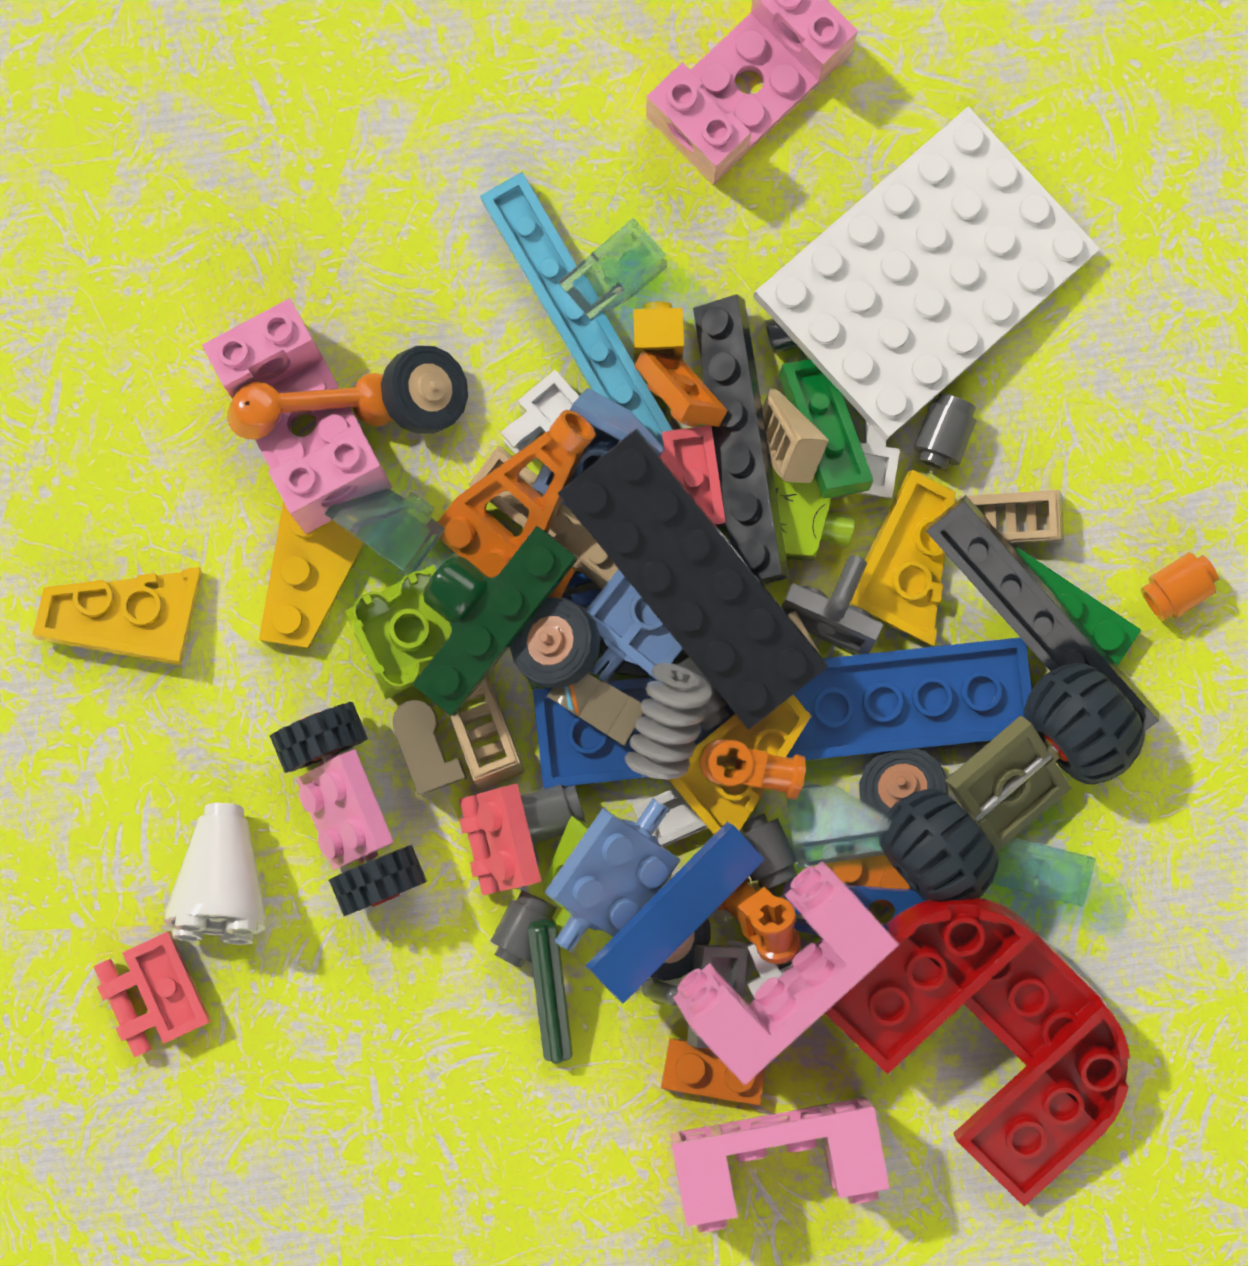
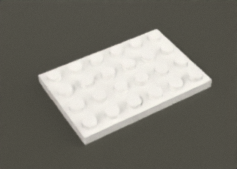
[753,107,1100,441]

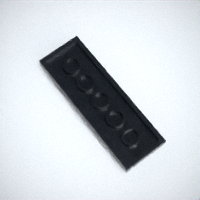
[558,428,828,730]

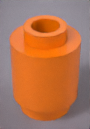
[1141,552,1219,621]

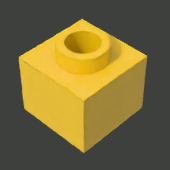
[633,301,684,360]

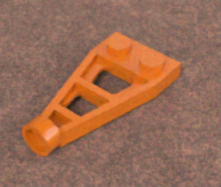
[431,410,595,578]

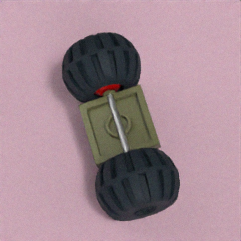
[878,663,1145,901]

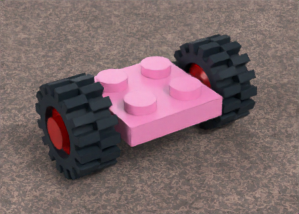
[270,702,427,917]

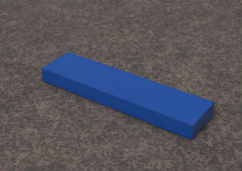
[585,822,765,1004]

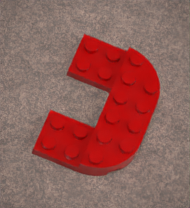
[824,897,1130,1207]

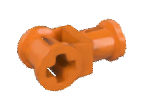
[699,739,806,800]
[717,877,801,964]

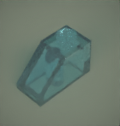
[558,217,668,321]
[324,488,445,574]
[786,784,892,868]
[992,838,1096,907]

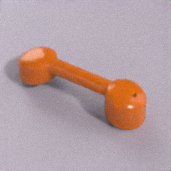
[227,373,393,440]

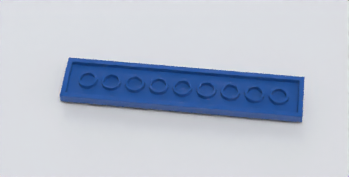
[533,637,1032,789]

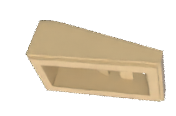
[762,389,829,483]
[959,490,1064,544]
[450,675,525,789]

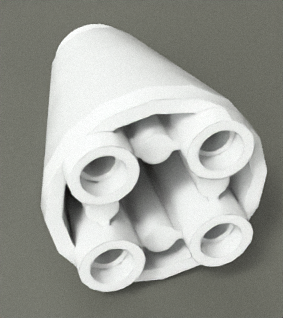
[164,803,266,945]

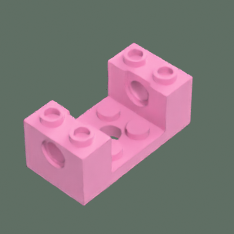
[646,0,858,185]
[202,298,393,534]
[673,861,899,1085]
[670,1097,890,1232]

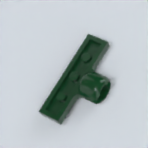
[412,526,579,716]

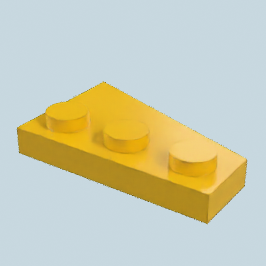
[850,470,956,647]
[259,501,383,649]
[33,567,202,666]
[668,695,811,834]

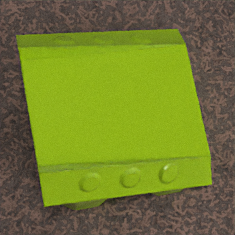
[344,565,452,699]

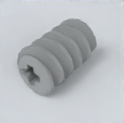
[625,663,712,779]

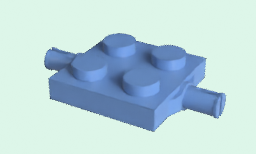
[587,569,684,682]
[545,798,681,953]

